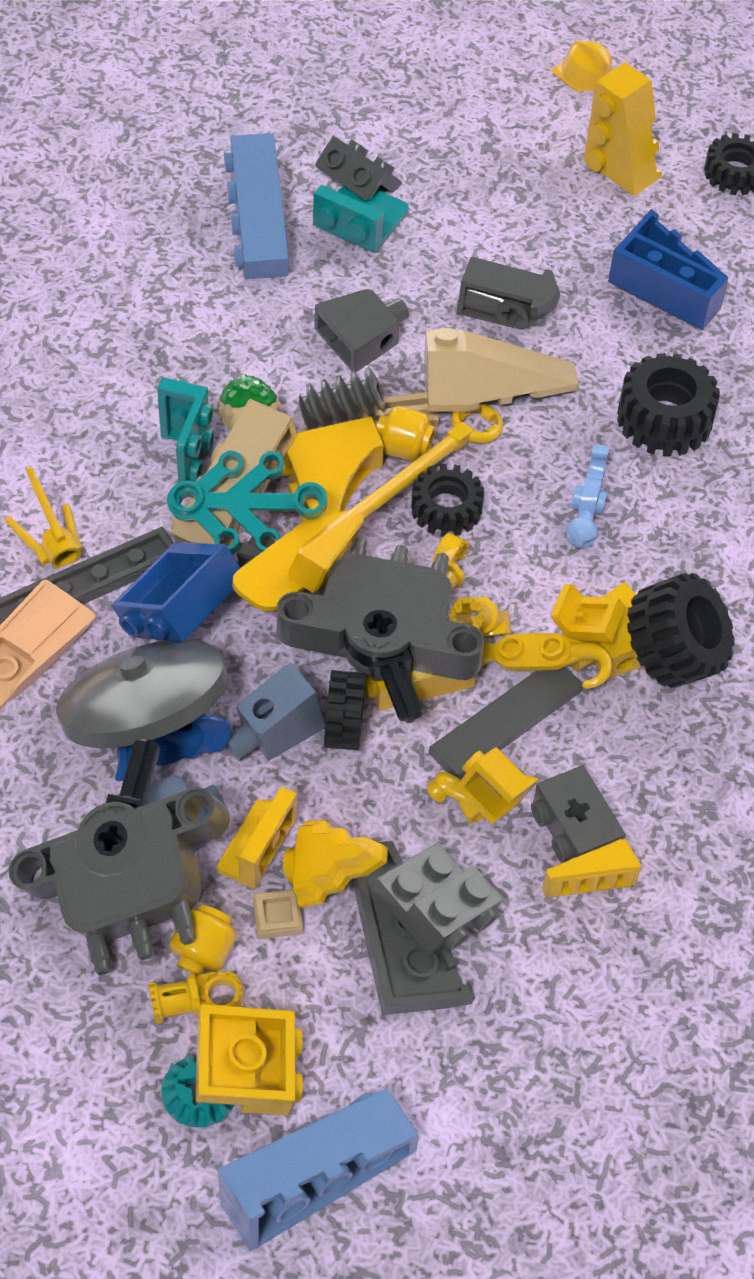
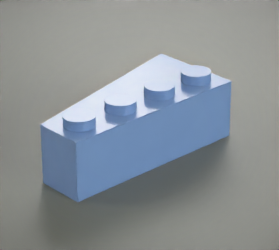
[224,133,289,279]
[218,1088,419,1252]

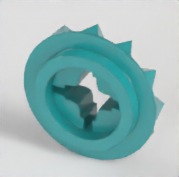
[161,1053,234,1127]

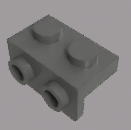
[315,135,402,201]

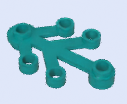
[167,451,328,555]

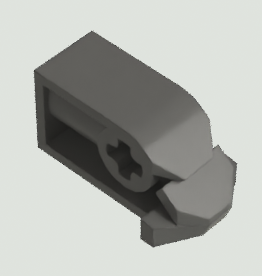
[457,256,560,330]

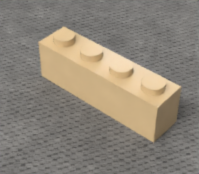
[171,399,297,546]

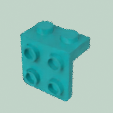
[313,185,409,253]
[157,377,215,483]

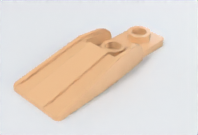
[0,580,96,710]

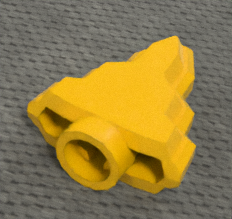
[283,820,388,908]

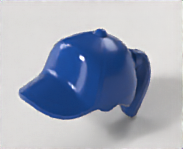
[115,713,232,782]

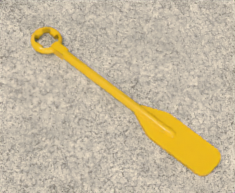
[232,403,503,612]

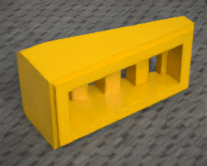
[288,512,364,593]
[542,839,641,897]

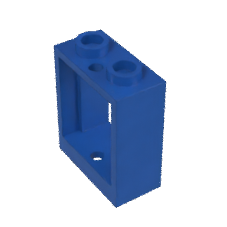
[111,542,240,642]

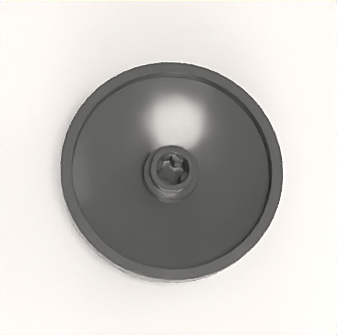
[56,640,228,748]

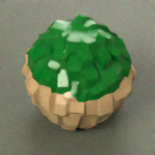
[218,374,281,431]

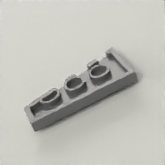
[352,841,475,1015]

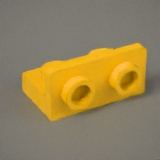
[217,786,297,890]

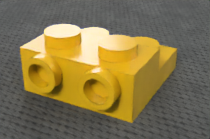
[196,1004,303,1116]

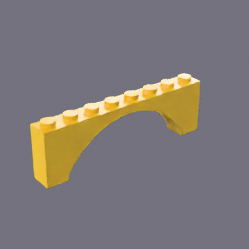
[281,416,476,711]

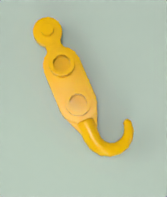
[481,633,613,689]

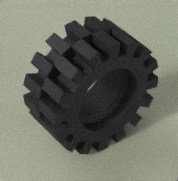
[704,133,754,195]
[411,463,484,537]
[324,670,366,751]

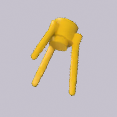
[5,466,84,569]

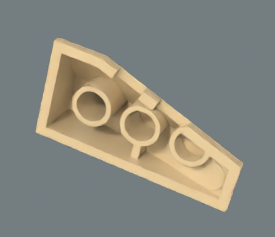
[424,328,578,412]

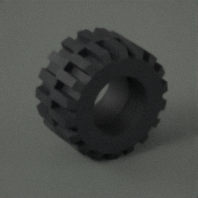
[617,353,720,457]
[627,573,735,688]

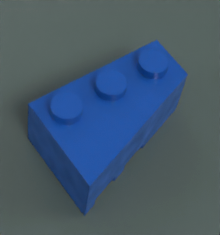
[608,209,729,330]

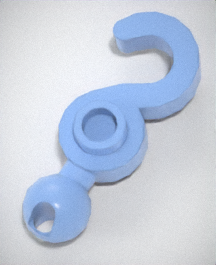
[566,443,610,548]

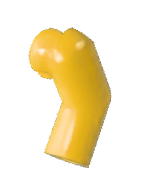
[426,772,485,824]

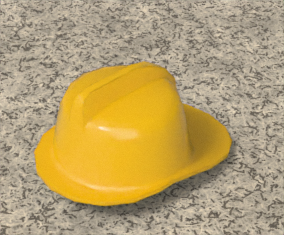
[551,40,613,93]

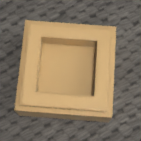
[253,889,303,939]

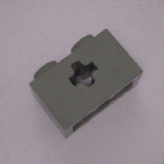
[531,765,626,863]

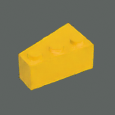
[583,62,662,196]

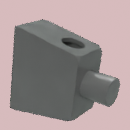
[314,289,409,372]

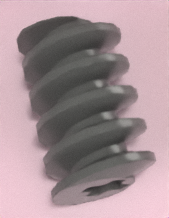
[299,367,386,430]

